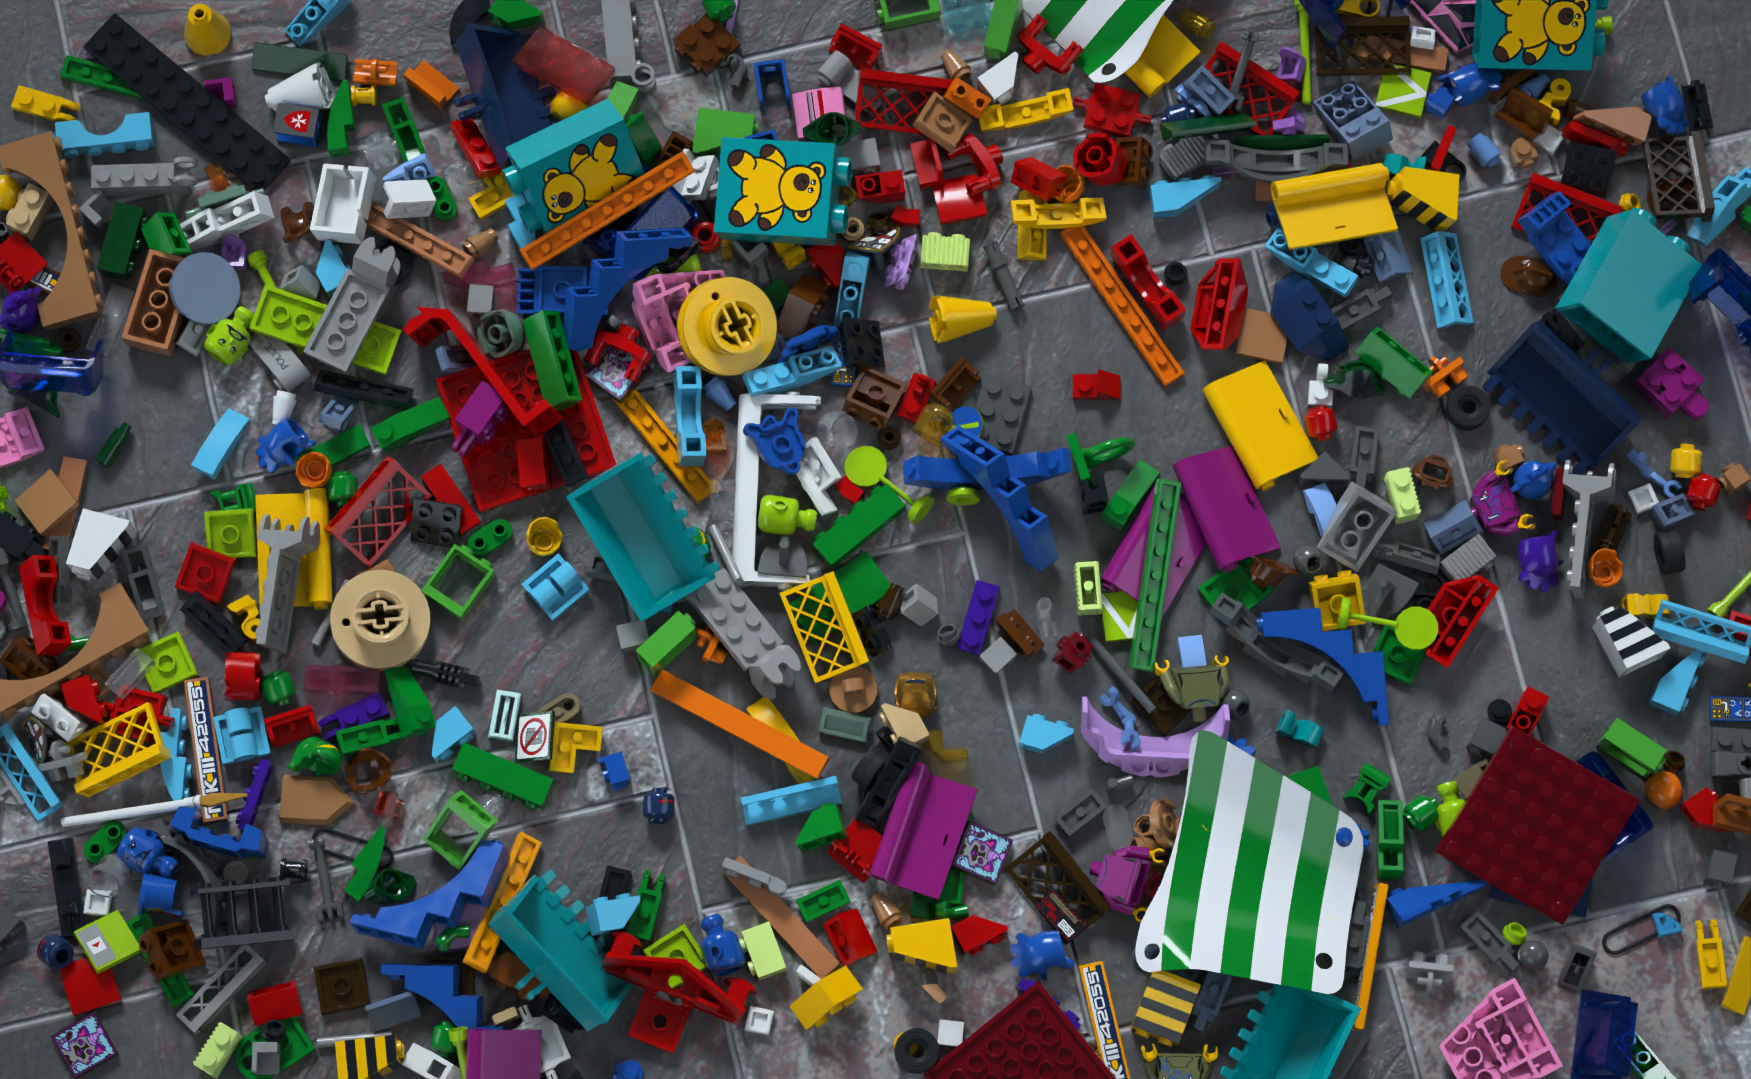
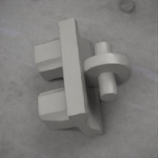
[38,740,88,783]
[1406,951,1454,993]

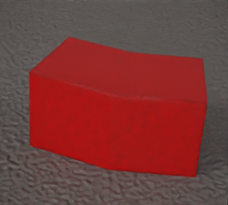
[891,205,920,228]
[834,475,864,505]

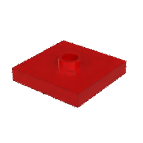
[175,542,237,605]

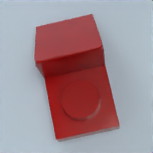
[1072,370,1121,400]

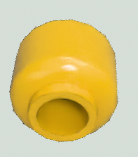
[1670,444,1702,478]

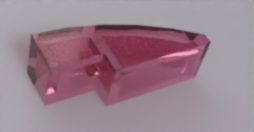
[441,260,518,291]
[302,664,380,694]

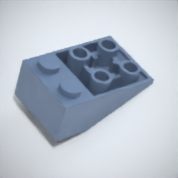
[1313,80,1393,161]

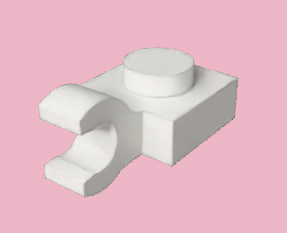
[1307,364,1333,408]

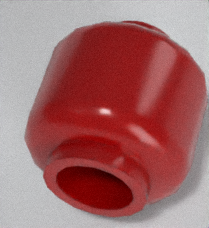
[690,221,722,254]
[1304,405,1338,441]
[1686,474,1721,511]

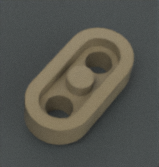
[536,693,581,732]

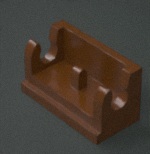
[930,357,981,414]

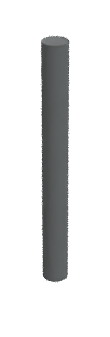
[1089,637,1157,714]

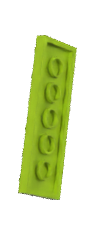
[249,284,402,376]

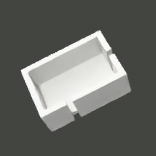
[310,164,377,244]

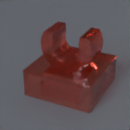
[373,791,405,818]

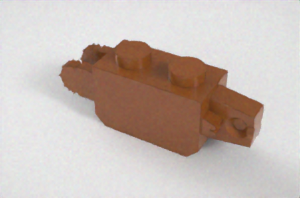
[486,952,550,1001]

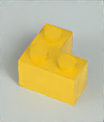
[789,966,863,1030]

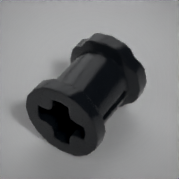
[280,858,308,882]

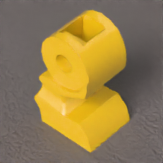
[1539,78,1571,128]
[770,243,806,271]
[1621,593,1670,619]
[227,594,261,642]

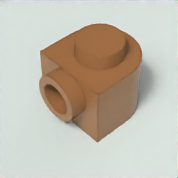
[1509,138,1538,169]
[1493,444,1526,472]
[1717,462,1751,495]

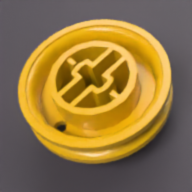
[677,277,777,376]

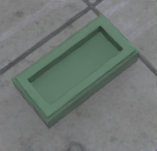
[818,707,871,743]

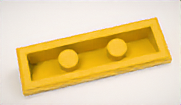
[1017,190,1048,261]
[1720,936,1751,1016]

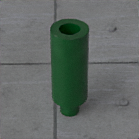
[94,422,132,469]

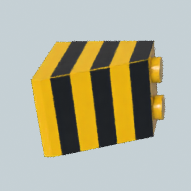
[1387,167,1460,232]
[886,918,957,974]
[1131,971,1201,1048]
[335,1035,405,1079]

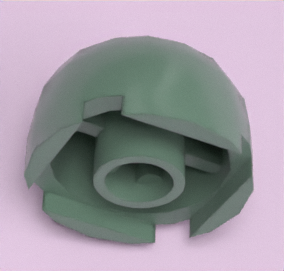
[477,309,525,358]

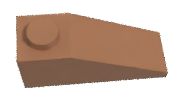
[1573,107,1652,146]

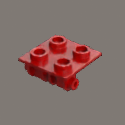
[0,231,48,294]
[826,818,882,884]

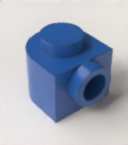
[1424,86,1455,120]
[612,1060,644,1079]

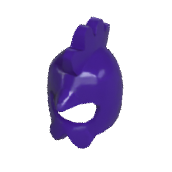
[0,286,42,334]
[1517,531,1564,592]

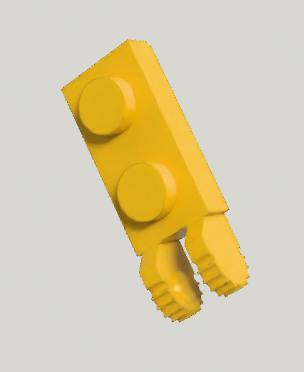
[11,85,81,122]
[1694,919,1727,990]

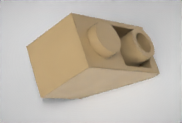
[879,703,930,745]

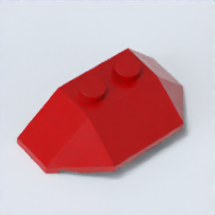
[1190,258,1248,350]
[1425,575,1499,669]

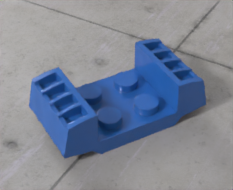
[1517,191,1591,285]
[517,266,608,320]
[169,807,268,859]

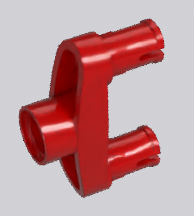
[1016,13,1084,75]
[942,133,1003,197]
[583,323,652,383]

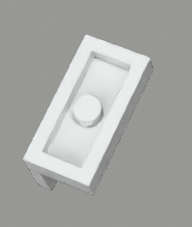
[383,179,436,219]

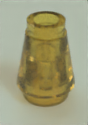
[1180,8,1216,39]

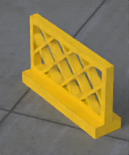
[780,571,869,684]
[65,702,172,797]

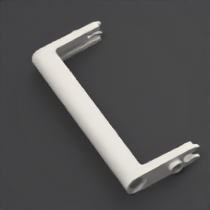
[732,392,821,591]

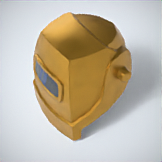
[894,671,937,720]

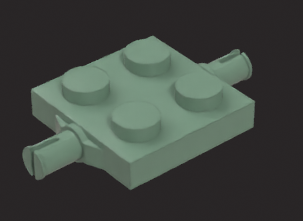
[185,184,265,219]

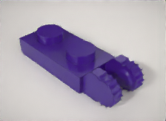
[318,692,390,741]

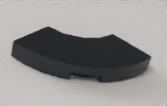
[449,0,491,44]

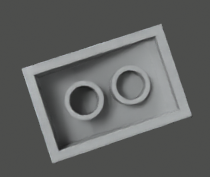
[1317,481,1397,572]

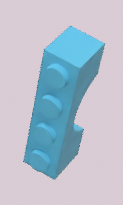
[55,112,155,159]
[673,366,706,466]

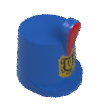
[137,873,185,918]

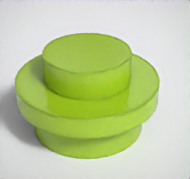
[1502,922,1527,945]

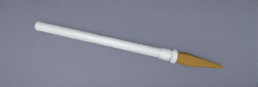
[61,793,248,827]

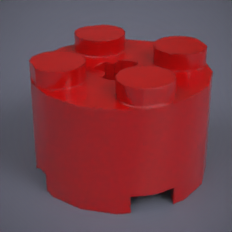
[1073,132,1127,186]
[225,652,261,701]

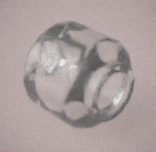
[476,794,507,829]

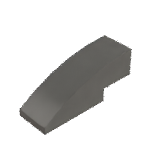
[121,543,165,621]

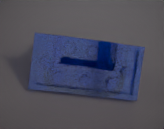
[1570,989,1638,1079]

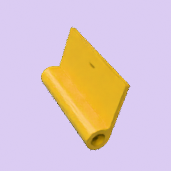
[1124,14,1201,98]
[1271,163,1398,250]
[1202,360,1318,492]
[255,488,333,610]

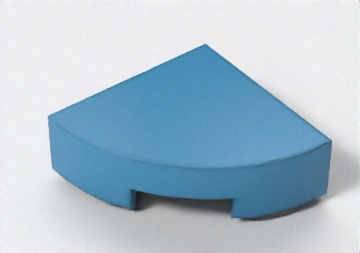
[1651,913,1683,938]

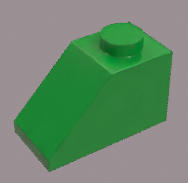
[488,0,544,30]
[141,212,192,255]
[795,803,848,853]

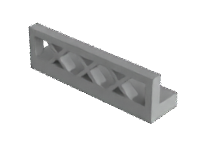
[176,945,267,1035]

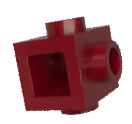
[1052,631,1094,674]

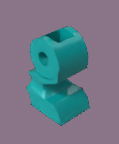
[1383,154,1427,179]
[1274,710,1325,749]

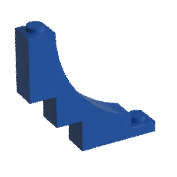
[563,228,692,352]
[940,425,1059,572]
[903,448,1071,491]
[1256,608,1389,725]
[350,840,510,949]
[381,963,507,1030]

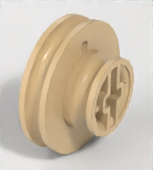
[330,570,430,671]

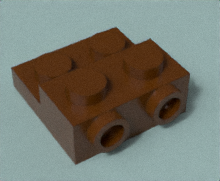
[674,13,741,77]
[843,365,907,429]
[139,919,206,981]

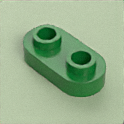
[427,176,458,222]
[467,519,513,558]
[84,821,128,863]

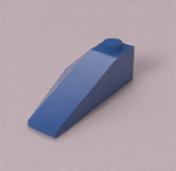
[1385,880,1488,928]

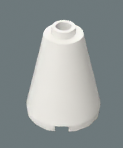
[265,63,334,112]

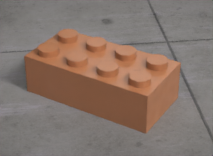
[121,249,185,357]

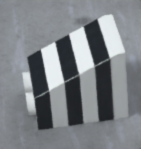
[66,509,137,582]
[1592,606,1670,678]

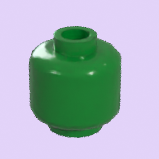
[702,0,736,23]
[326,471,359,508]
[260,669,296,707]
[1403,795,1439,831]
[430,1021,457,1058]

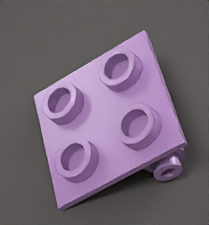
[884,234,917,290]

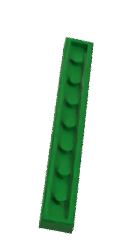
[1128,478,1182,673]

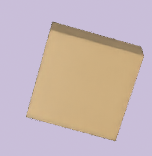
[492,1007,520,1026]

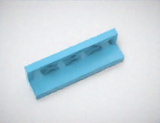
[1420,231,1474,329]
[1652,600,1751,664]
[0,723,64,822]
[741,776,842,826]

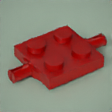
[1073,82,1152,137]
[100,686,175,744]

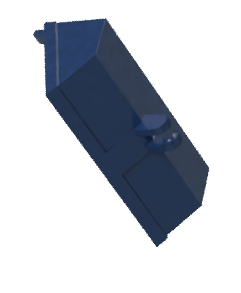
[454,23,556,169]
[1482,320,1643,475]

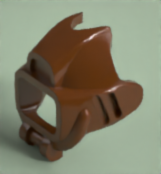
[281,202,314,243]
[1411,454,1454,492]
[344,748,392,794]

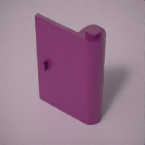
[1172,446,1281,573]
[1100,484,1206,617]
[869,762,978,900]
[466,1028,542,1079]

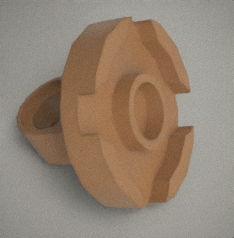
[829,666,877,714]
[1134,798,1180,848]

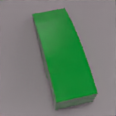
[327,79,356,157]
[382,97,427,163]
[1376,800,1404,880]
[343,825,385,903]

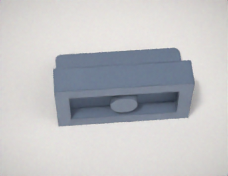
[1182,65,1235,116]
[1363,231,1413,282]
[1424,500,1483,554]
[365,991,422,1033]

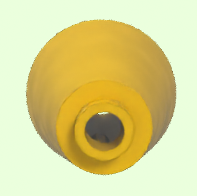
[184,4,231,56]
[929,296,997,343]

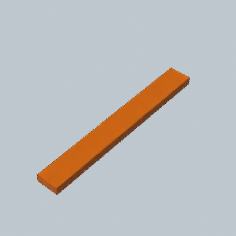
[519,151,696,271]
[1060,226,1185,388]
[650,669,830,780]

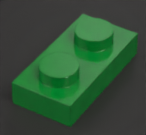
[796,880,851,923]

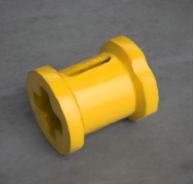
[351,85,377,106]

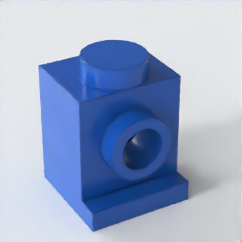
[598,751,631,792]

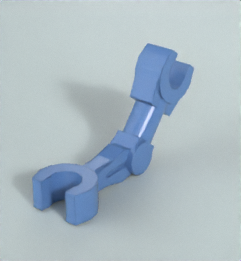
[1174,84,1219,139]
[1626,448,1682,499]
[1099,686,1141,750]

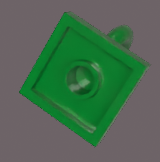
[1066,433,1135,488]

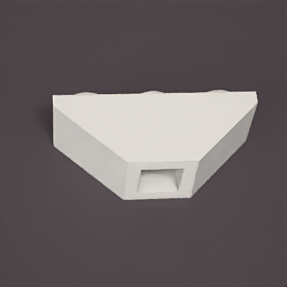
[401,1043,462,1079]

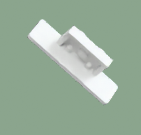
[796,437,841,516]

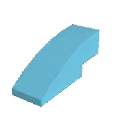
[505,193,537,249]
[191,408,250,480]

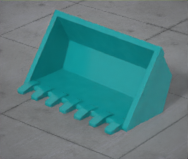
[566,452,720,622]
[488,869,633,1031]
[1220,983,1361,1079]

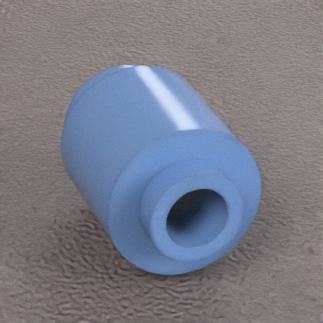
[1467,133,1502,168]

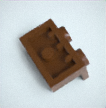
[1495,87,1554,141]
[1113,137,1153,189]
[996,609,1044,661]
[0,635,60,680]

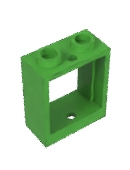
[874,0,940,30]
[421,544,496,622]
[636,611,697,677]
[1596,718,1667,779]
[423,790,498,870]

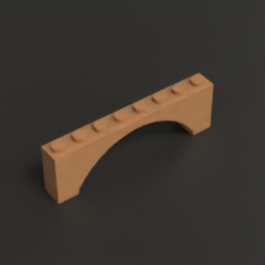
[0,131,105,331]
[0,583,150,720]

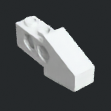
[180,191,274,251]

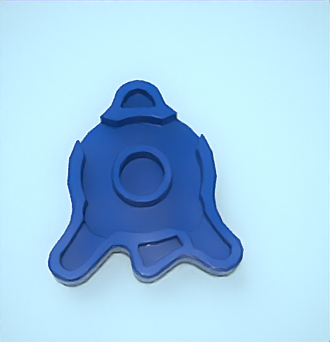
[776,325,839,364]
[743,407,806,475]

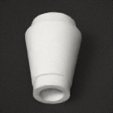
[272,390,297,425]

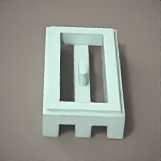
[488,690,522,742]

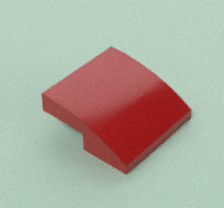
[932,174,987,225]
[59,957,121,1016]

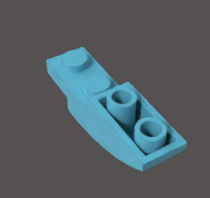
[1687,167,1751,246]
[1265,227,1359,298]
[742,346,842,397]
[160,708,193,801]

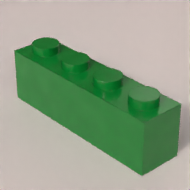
[523,310,582,411]
[813,484,905,570]
[452,743,555,811]

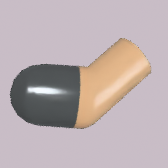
[919,968,947,1004]

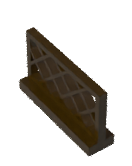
[1314,16,1411,76]
[1642,131,1715,222]
[1005,831,1112,945]

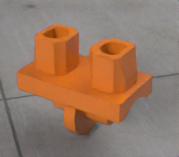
[353,59,398,86]
[943,77,992,120]
[1423,356,1468,399]
[696,625,728,665]

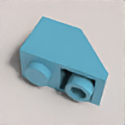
[316,239,352,299]
[432,706,475,762]
[1019,714,1074,754]
[586,893,640,936]

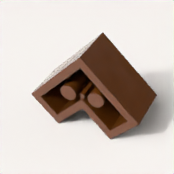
[777,274,830,339]

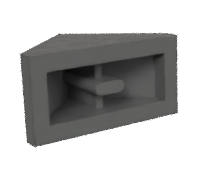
[1299,451,1349,485]
[1557,944,1597,992]

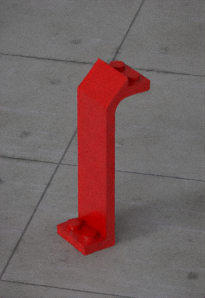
[403,306,563,437]

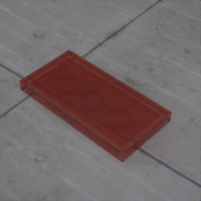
[512,26,616,106]

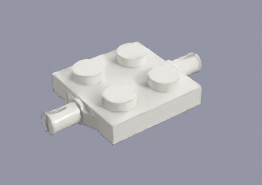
[512,1005,571,1079]

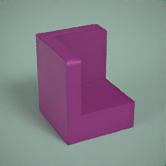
[204,77,237,108]

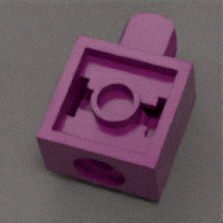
[1632,347,1709,420]
[451,380,510,458]

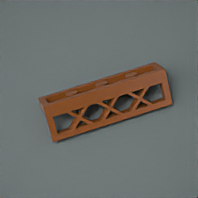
[1713,793,1751,835]

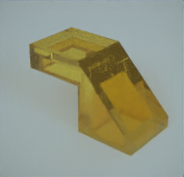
[921,730,968,763]

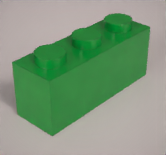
[1355,327,1433,399]

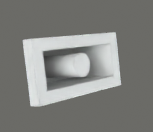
[977,51,1018,105]

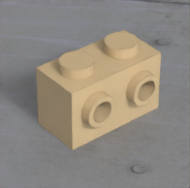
[6,183,55,242]

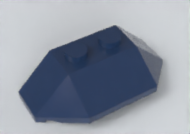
[1270,272,1349,361]

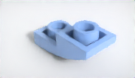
[383,153,436,183]
[1303,483,1337,536]
[1177,635,1207,668]

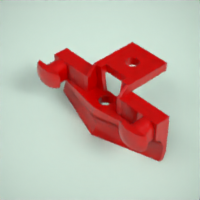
[600,931,757,1054]

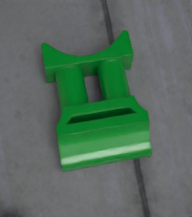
[210,483,256,513]
[1343,762,1391,814]

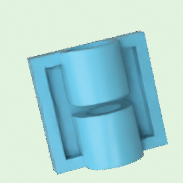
[521,553,590,622]
[213,706,272,765]

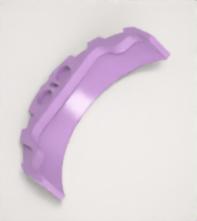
[1081,697,1230,777]

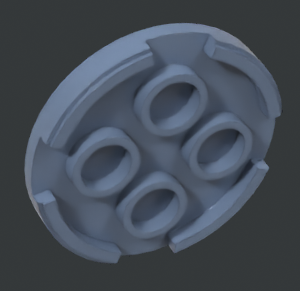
[169,252,240,325]

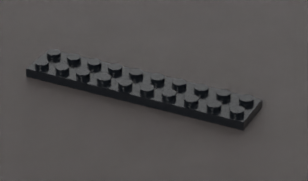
[83,13,291,191]

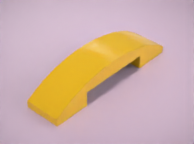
[979,88,1074,132]
[1010,197,1107,229]
[746,697,815,784]

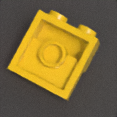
[1308,570,1366,632]

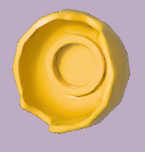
[550,90,588,122]
[0,175,23,210]
[526,517,563,557]

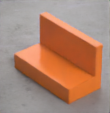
[404,60,460,110]

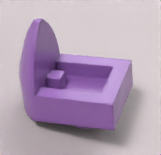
[1277,47,1306,83]
[1273,108,1305,135]
[221,234,248,271]

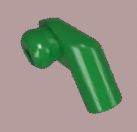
[934,901,969,920]

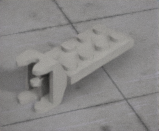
[303,237,401,374]
[1563,460,1617,599]
[256,514,320,653]
[685,568,801,699]

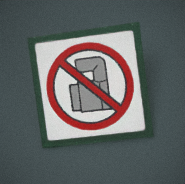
[515,711,555,763]

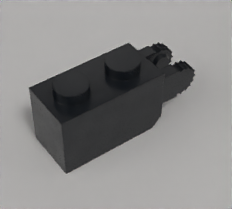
[0,511,49,562]

